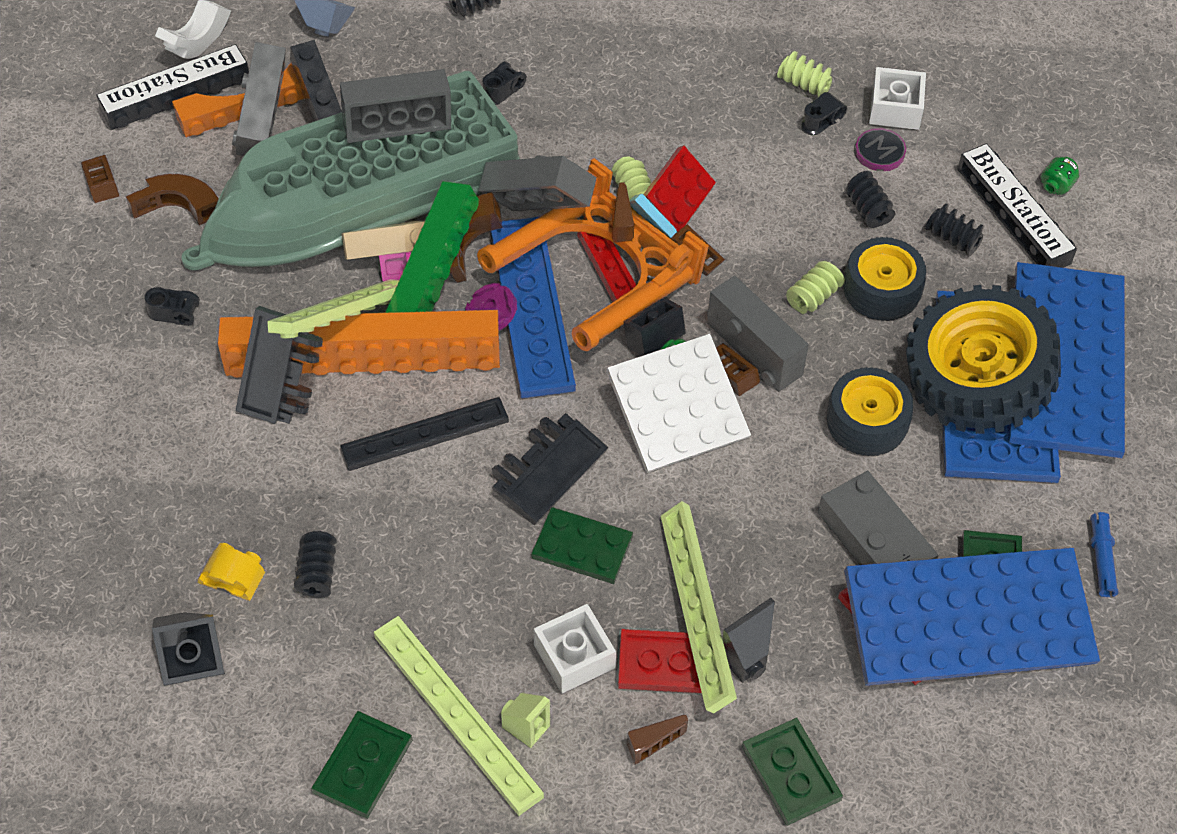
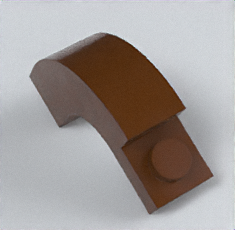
[126,174,219,226]
[450,192,502,283]

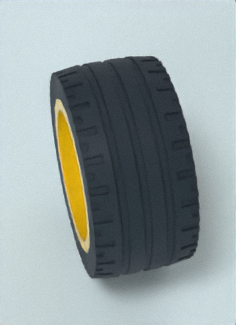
[844,237,926,321]
[827,367,913,456]

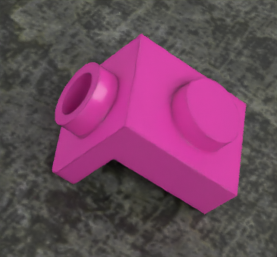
[379,251,411,282]

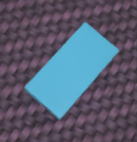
[629,194,677,238]

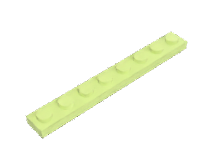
[268,280,399,338]
[661,501,737,713]
[374,616,544,816]

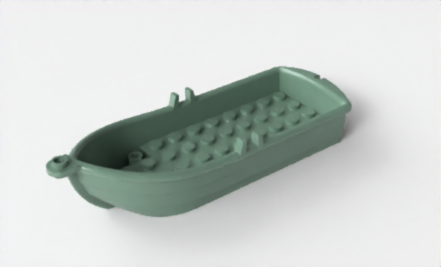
[182,71,520,270]

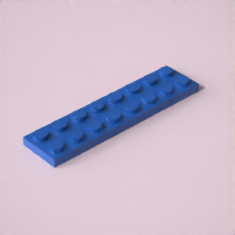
[491,217,576,399]

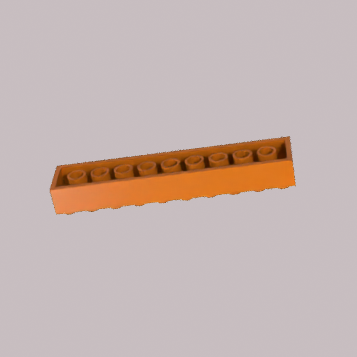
[218,310,500,378]

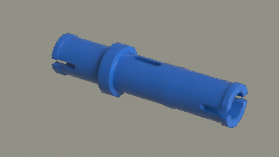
[1090,512,1119,597]

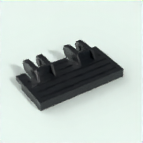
[235,306,323,424]
[491,413,609,525]

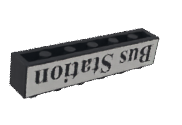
[96,44,249,130]
[957,143,1077,268]

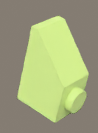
[501,693,550,748]

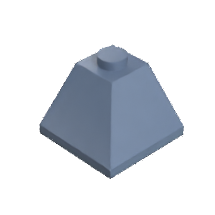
[294,0,355,37]

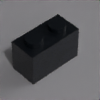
[623,297,686,356]

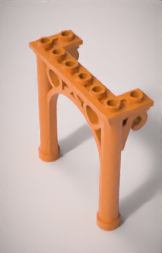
[477,158,709,351]

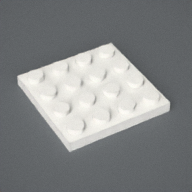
[606,334,751,473]

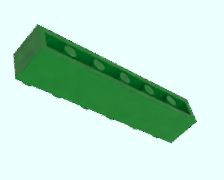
[385,181,479,313]

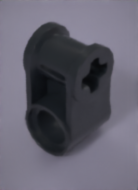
[482,61,527,105]
[801,92,847,135]
[144,287,200,326]

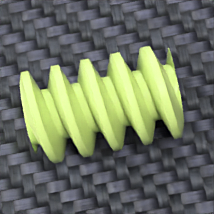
[777,51,832,97]
[612,156,651,213]
[786,261,845,314]

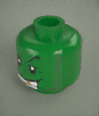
[1040,157,1080,195]

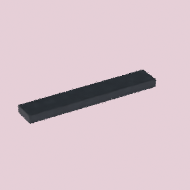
[340,396,509,471]

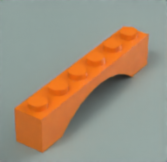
[172,63,305,137]

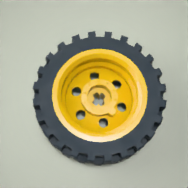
[906,285,1061,434]

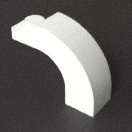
[155,0,231,59]

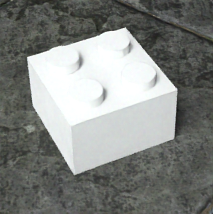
[869,67,926,130]
[534,604,616,693]

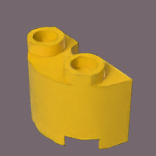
[197,543,265,601]

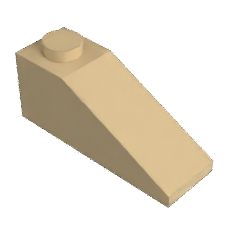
[342,221,425,260]

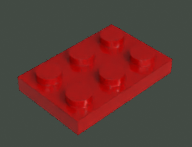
[643,145,716,235]
[618,629,702,693]

